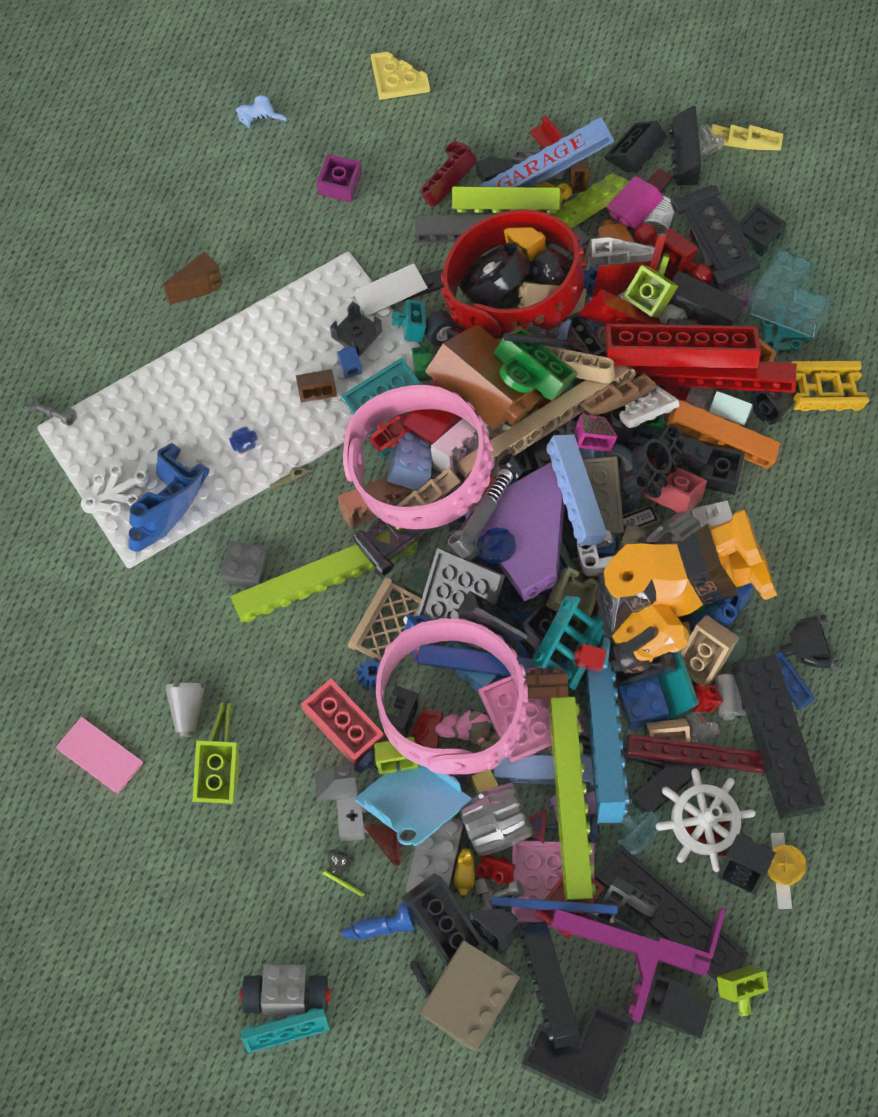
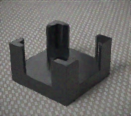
[739,203,786,257]
[330,301,382,357]
[381,686,419,738]

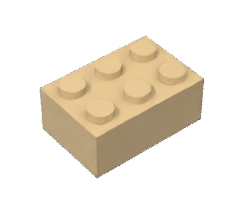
[681,615,739,685]

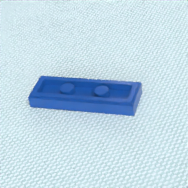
[775,651,815,710]

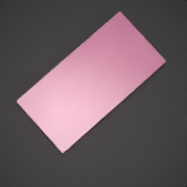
[56,717,143,794]

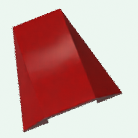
[387,381,463,445]

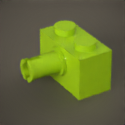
[717,965,769,1016]

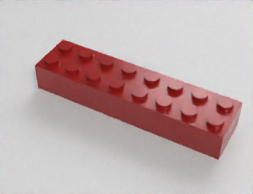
[605,324,761,368]

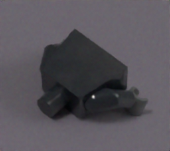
[781,613,841,671]

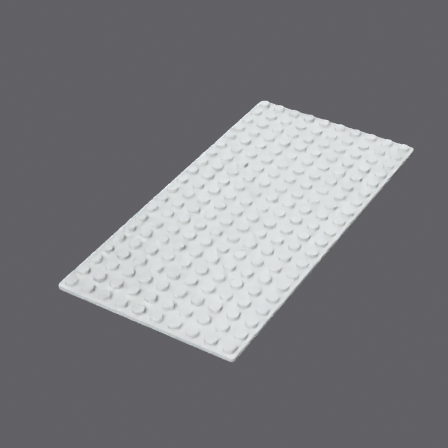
[37,252,435,568]

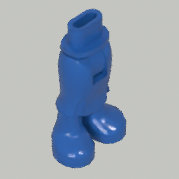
[342,903,415,940]

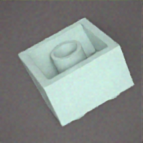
[709,391,753,427]

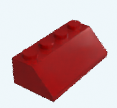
[579,289,661,327]

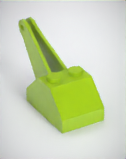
[192,702,240,804]

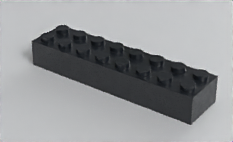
[732,655,825,820]

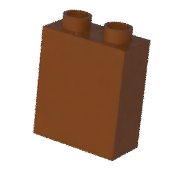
[425,324,543,429]

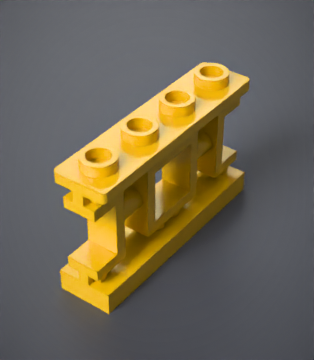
[791,361,869,411]

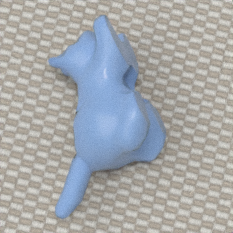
[236,95,287,128]

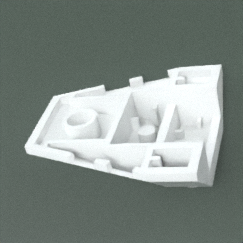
[586,237,662,300]

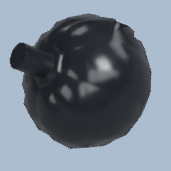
[530,249,570,286]

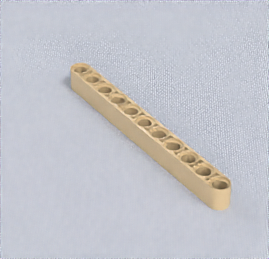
[456,366,636,479]

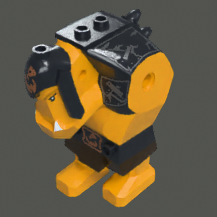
[596,509,778,673]

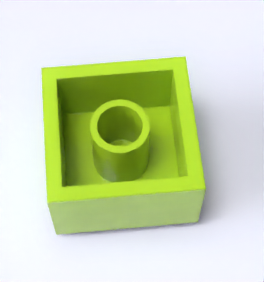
[623,265,678,318]

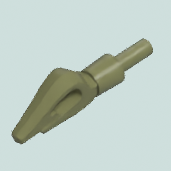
[270,467,312,490]

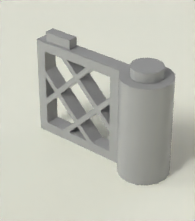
[715,674,747,720]

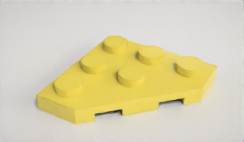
[370,52,430,100]

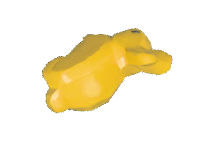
[454,848,475,896]

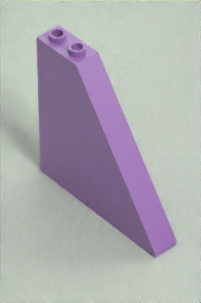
[465,462,564,601]

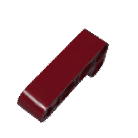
[420,141,477,207]

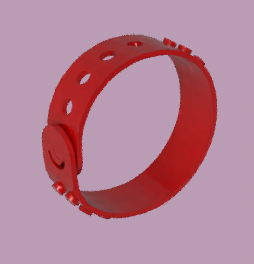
[441,210,587,339]

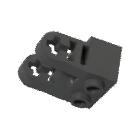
[592,876,659,936]

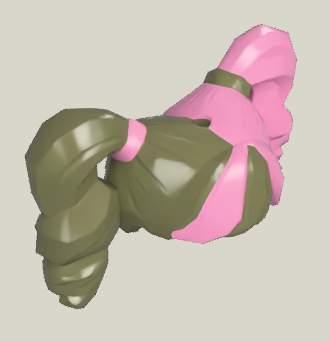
[435,710,499,751]

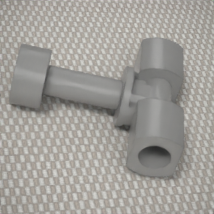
[474,878,525,910]

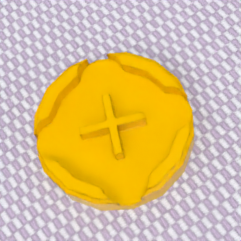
[767,844,806,886]

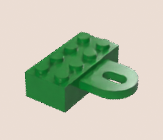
[493,327,578,401]

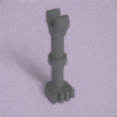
[25,396,77,426]

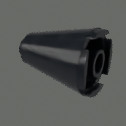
[751,382,800,425]

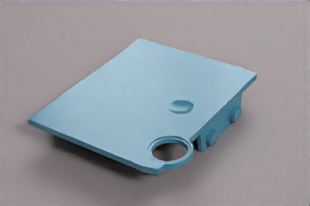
[355,762,472,846]

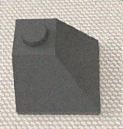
[315,764,358,802]

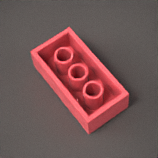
[627,457,707,513]
[301,679,385,767]

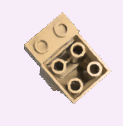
[515,281,587,324]

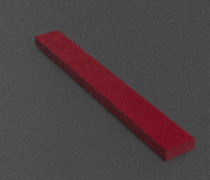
[626,734,765,774]

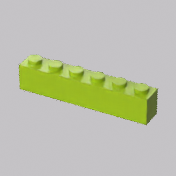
[452,187,561,213]

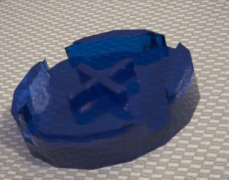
[477,527,516,564]

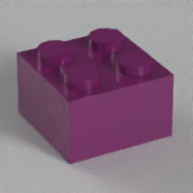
[317,154,362,203]

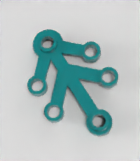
[762,306,814,352]

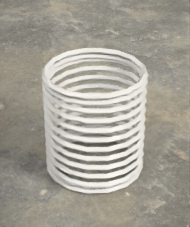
[642,196,674,237]

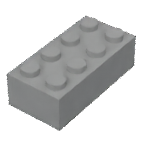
[406,818,464,893]

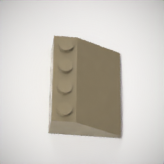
[419,941,520,1051]

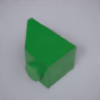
[411,346,434,381]

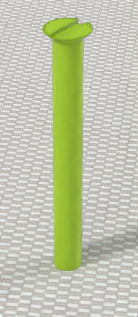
[322,869,366,898]

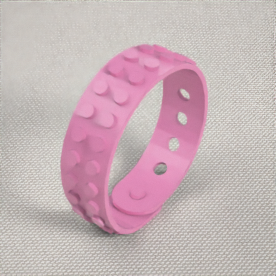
[343,385,494,529]
[376,618,528,775]

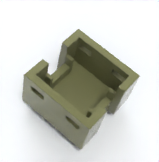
[546,567,600,623]

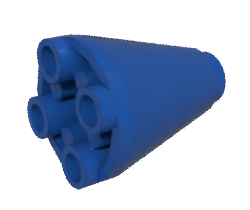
[686,602,737,632]

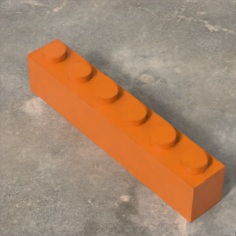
[667,400,780,469]

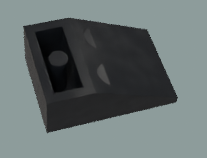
[641,973,713,1039]

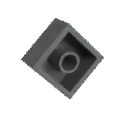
[221,540,269,588]

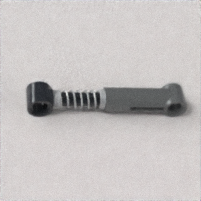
[448,453,525,558]

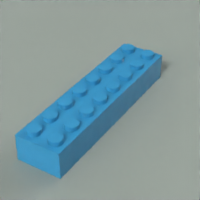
[584,662,629,823]

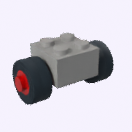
[239,965,331,1015]

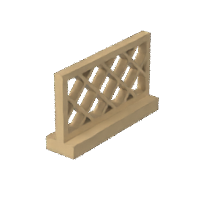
[347,577,421,662]

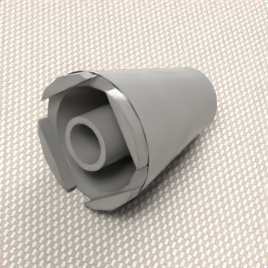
[165,683,205,737]

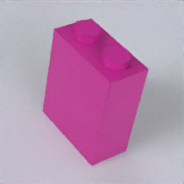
[606,176,664,230]

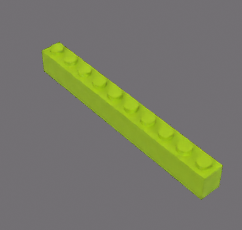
[231,528,418,623]
[548,697,596,903]

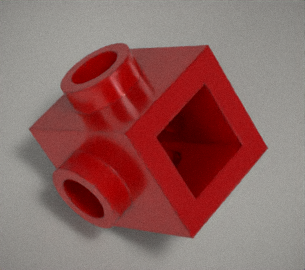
[693,683,724,713]

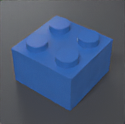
[618,677,669,730]

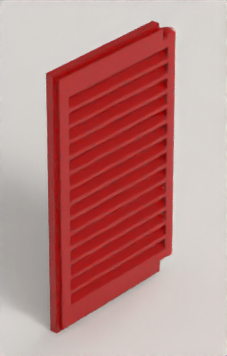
[592,260,651,297]

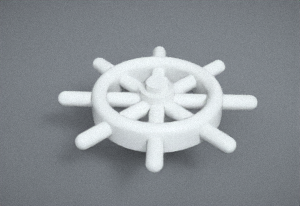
[656,768,756,872]

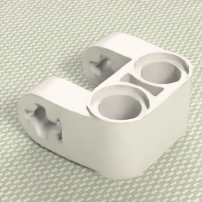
[577,530,614,576]

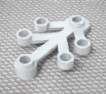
[81,464,150,516]

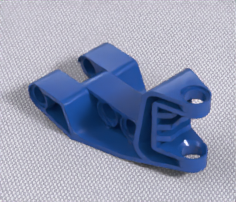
[128,443,210,552]

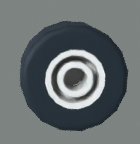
[424,311,458,346]

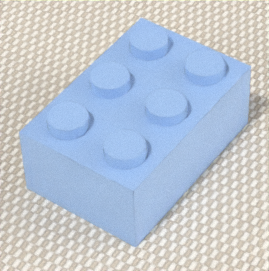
[387,432,432,491]

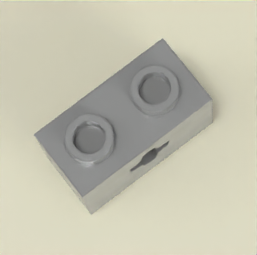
[337,796,368,841]

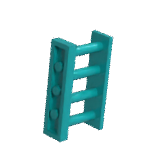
[530,596,604,690]

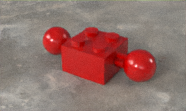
[634,223,712,284]

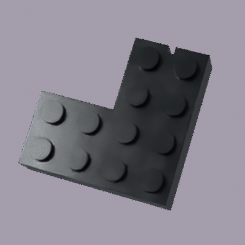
[521,1003,634,1104]

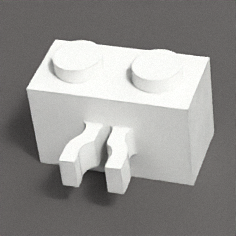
[690,501,733,528]

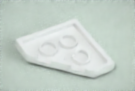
[620,384,679,428]

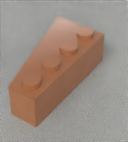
[338,476,416,529]

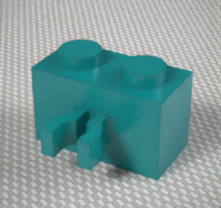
[391,300,426,343]

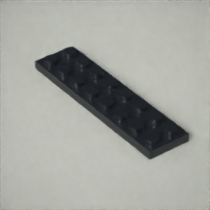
[594,845,749,983]

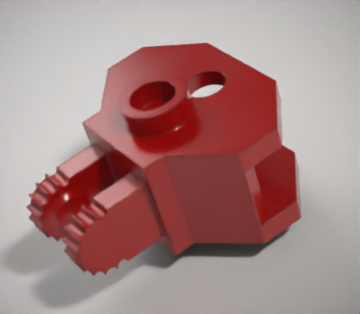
[368,415,410,453]

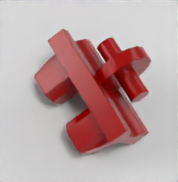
[477,855,516,885]

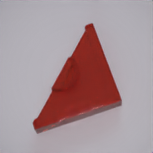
[364,823,400,866]

